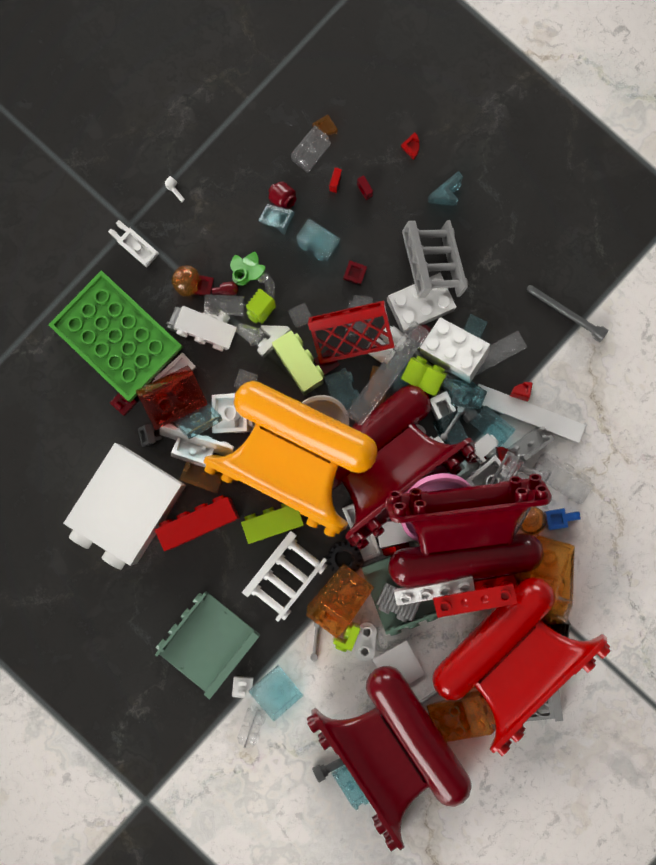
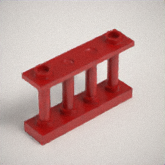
[433,574,518,618]

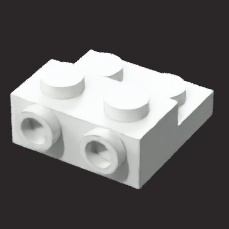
[212,393,256,434]

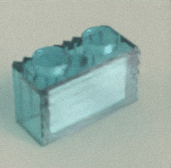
[296,219,341,261]

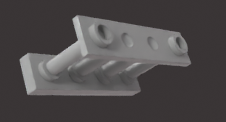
[402,220,468,298]

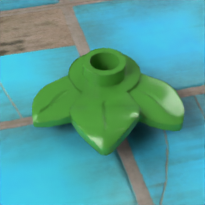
[230,252,266,286]

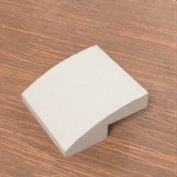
[372,640,425,684]

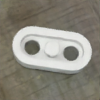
[355,621,377,661]

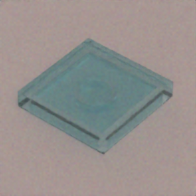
[171,399,223,439]
[248,665,304,722]

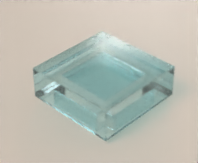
[463,314,488,338]

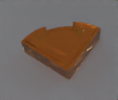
[312,114,338,135]

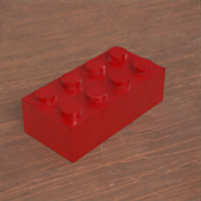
[155,495,240,551]

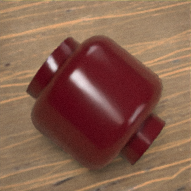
[268,181,297,210]

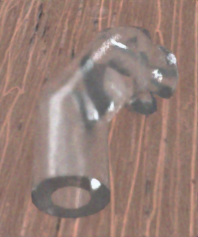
[258,272,275,298]

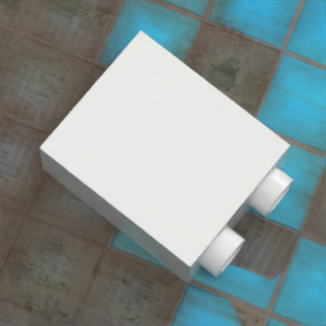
[63,443,187,570]

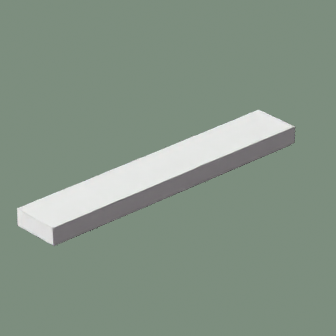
[471,384,586,443]

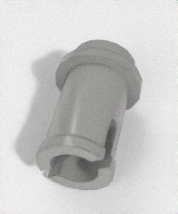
[166,307,181,332]

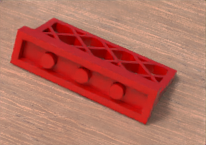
[308,301,395,364]

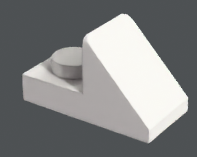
[257,325,290,358]

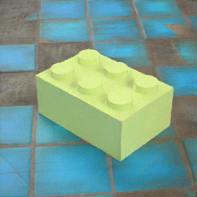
[272,330,324,396]

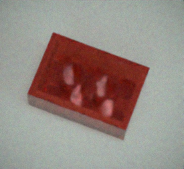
[135,365,208,430]

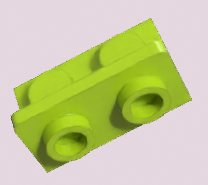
[333,622,360,652]

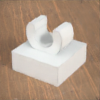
[232,676,254,699]

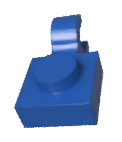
[544,508,581,530]

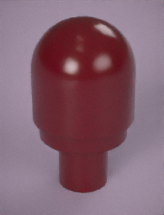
[212,281,238,298]

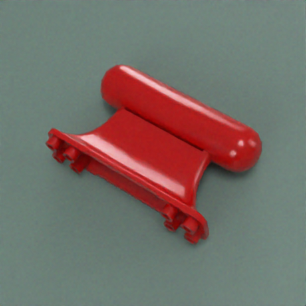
[432,577,611,756]

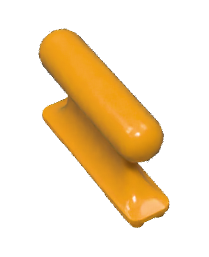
[203,381,378,537]

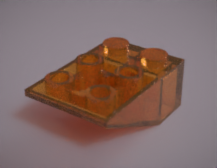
[306,564,374,638]
[427,691,496,742]

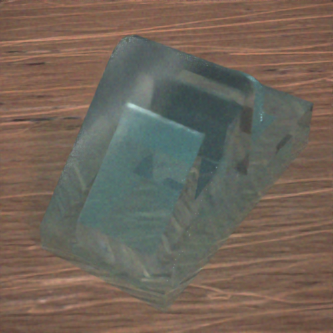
[428,171,463,206]
[258,204,295,235]

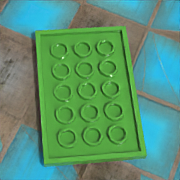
[49,270,183,402]

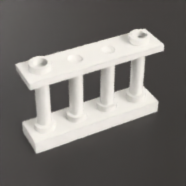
[242,531,328,622]

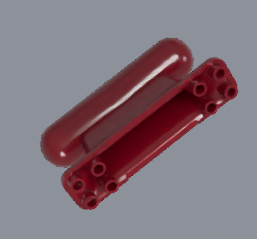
[332,384,477,550]
[385,474,552,588]
[307,666,472,852]

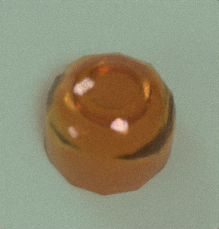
[172,266,201,296]
[517,507,547,536]

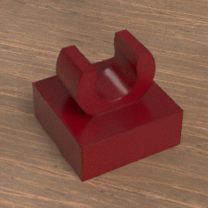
[110,393,138,416]

